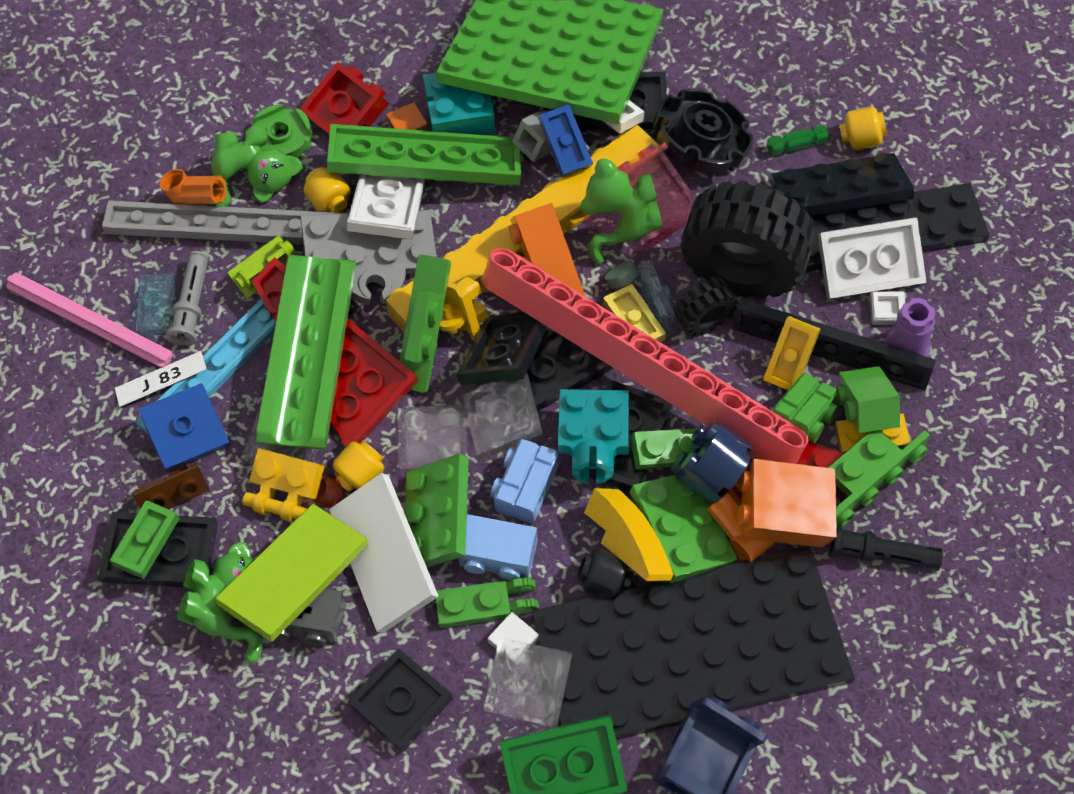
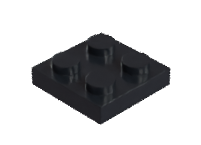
[347,648,453,753]

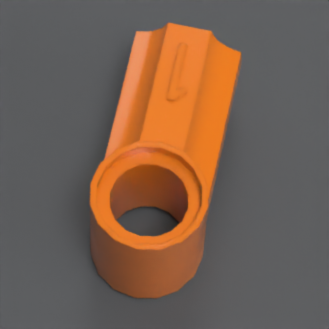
[159,169,227,205]
[707,489,775,563]

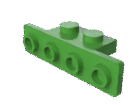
[399,254,451,393]
[829,430,930,528]

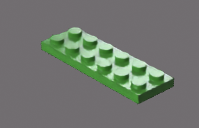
[327,124,521,186]

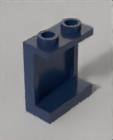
[652,697,768,794]

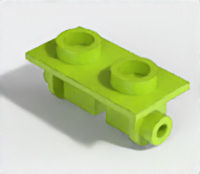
[227,235,295,299]

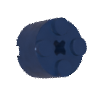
[671,421,753,504]

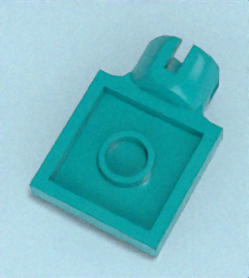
[558,389,629,484]

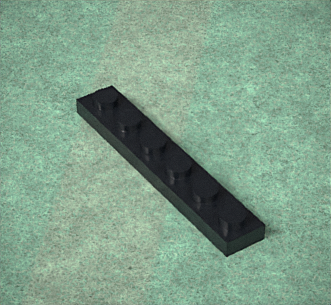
[732,298,936,391]

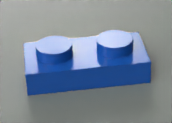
[538,105,593,177]

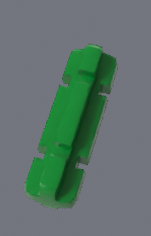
[767,125,828,156]

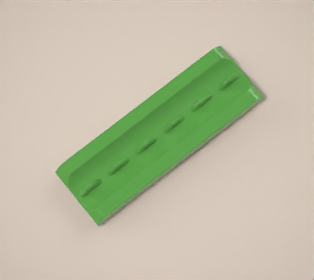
[257,255,356,450]

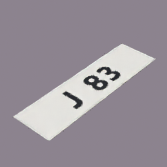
[115,351,207,407]

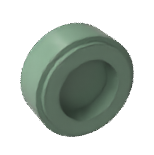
[605,261,639,290]

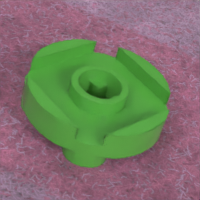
[249,105,312,158]

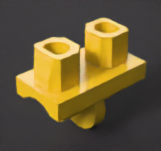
[439,276,489,340]

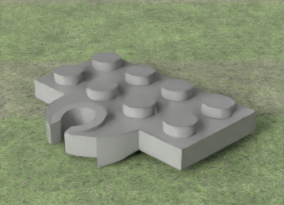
[300,210,437,305]

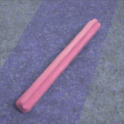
[6,273,173,368]

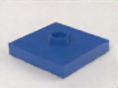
[138,383,230,472]

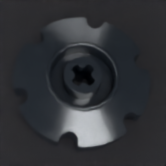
[653,89,753,174]

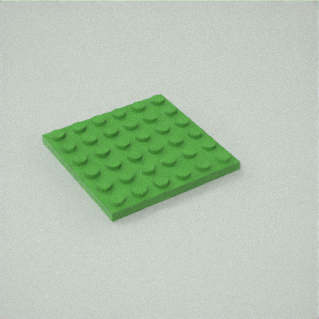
[436,0,664,124]

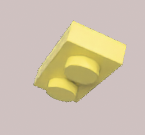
[603,284,666,342]

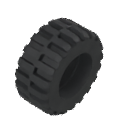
[680,181,815,299]

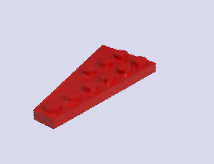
[252,257,419,447]

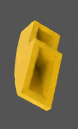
[584,488,673,581]

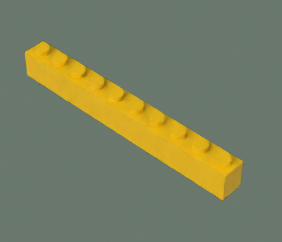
[386,125,662,332]

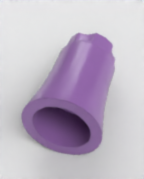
[884,298,935,357]

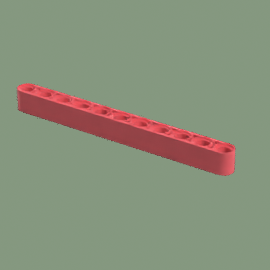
[482,248,808,464]

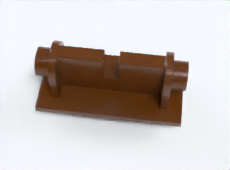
[133,463,210,509]

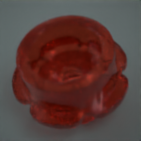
[312,474,343,508]

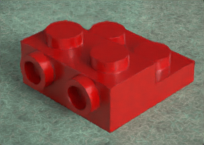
[299,61,389,135]

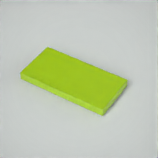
[215,504,368,642]

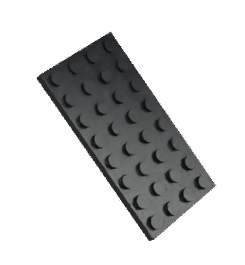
[532,546,855,740]

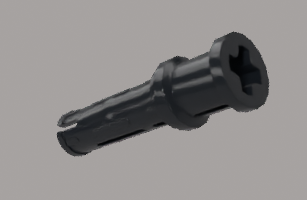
[830,525,943,571]

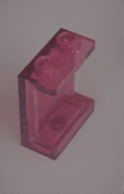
[617,142,695,247]

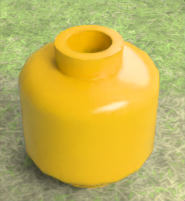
[839,106,888,151]
[304,167,351,213]
[333,440,384,492]

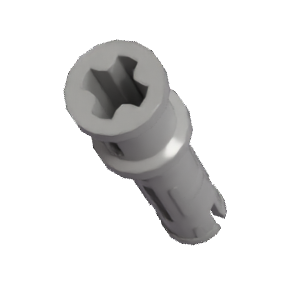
[166,251,209,346]

